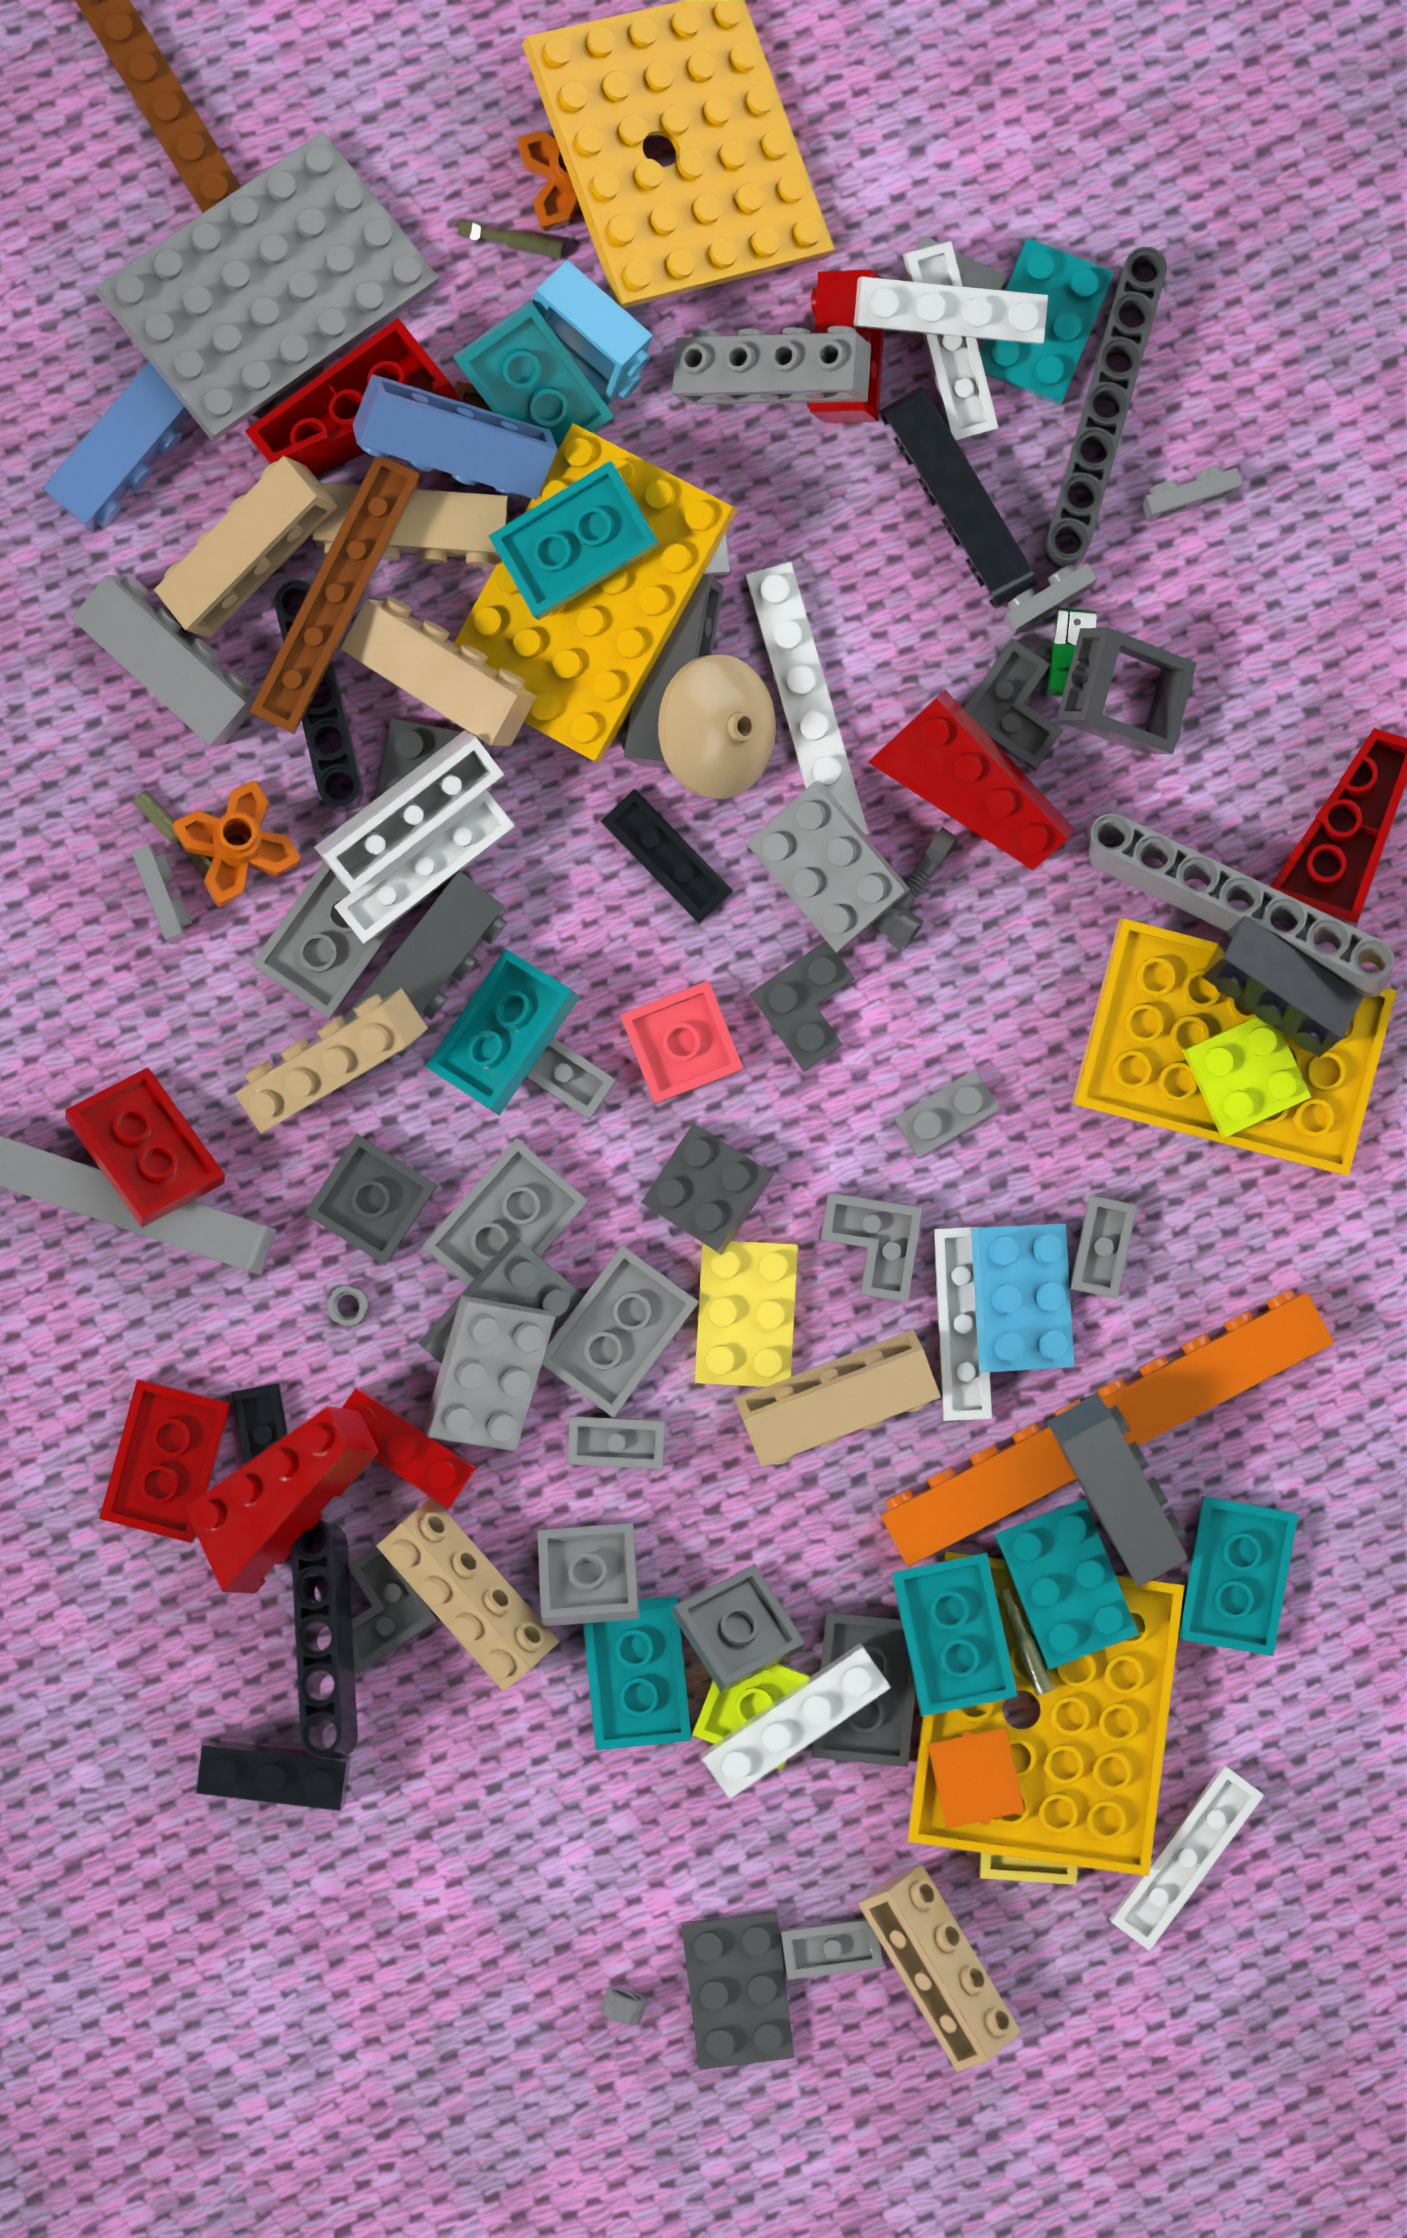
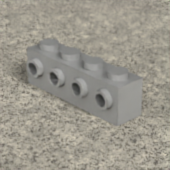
[672,326,871,405]
[71,574,256,746]

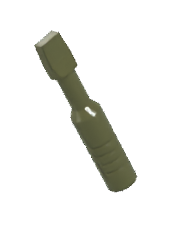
[457,220,564,259]
[133,790,213,877]
[1001,1589,1054,1697]

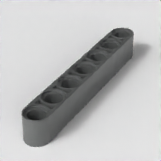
[1044,246,1167,568]

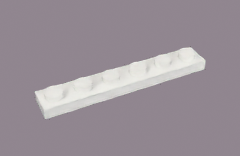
[746,562,869,836]

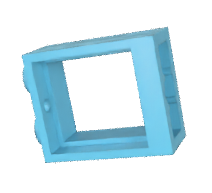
[532,260,653,407]

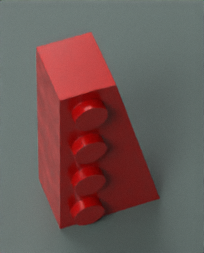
[245,318,460,476]
[868,689,1074,871]
[1270,728,1407,928]
[185,1406,379,1594]

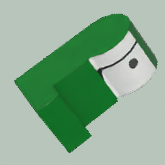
[1046,607,1097,697]

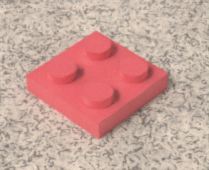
[620,980,743,1104]

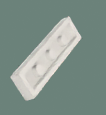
[903,241,998,440]
[854,277,1048,345]
[334,790,516,945]
[933,1227,992,1421]
[1109,1764,1264,1951]

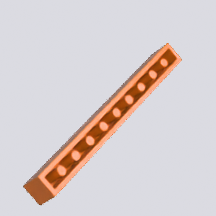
[879,1288,1334,1567]

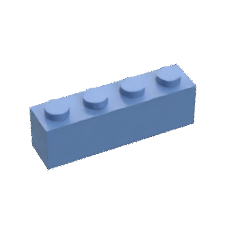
[42,362,194,533]
[352,374,557,500]

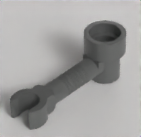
[872,827,959,952]

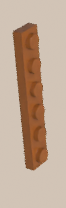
[75,0,241,214]
[249,456,422,735]

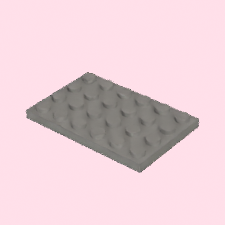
[96,131,439,442]

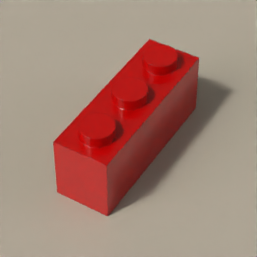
[806,269,884,423]
[342,1387,478,1509]

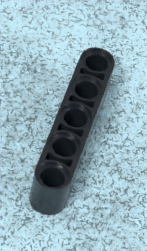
[879,387,1038,609]
[274,580,364,812]
[291,1519,358,1759]

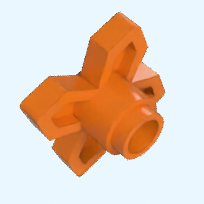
[517,130,579,232]
[173,781,300,907]

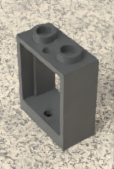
[1056,627,1197,754]

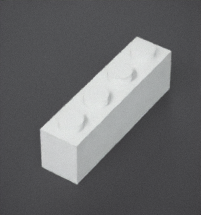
[314,730,504,893]
[702,1642,891,1799]

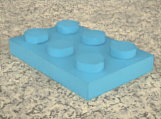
[971,1224,1074,1372]

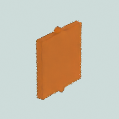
[927,1727,1025,1829]

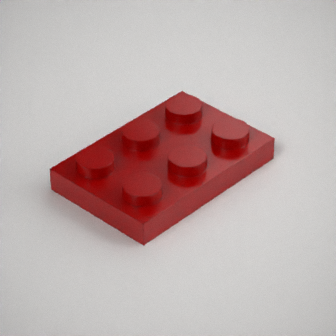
[65,1067,225,1228]
[99,1379,232,1543]

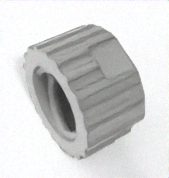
[326,1284,370,1327]
[600,1986,648,2025]

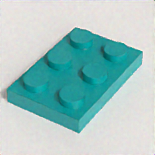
[980,238,1114,405]
[453,299,614,453]
[489,460,661,620]
[425,948,580,1116]
[1178,1496,1298,1656]
[993,1499,1139,1670]
[891,1553,1018,1717]
[583,1595,692,1751]

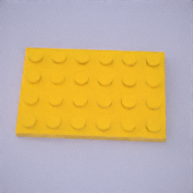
[454,423,738,764]
[1071,918,1397,1176]

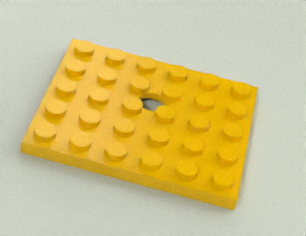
[522,0,835,309]
[907,1551,1184,1876]

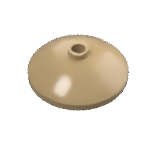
[658,655,776,799]

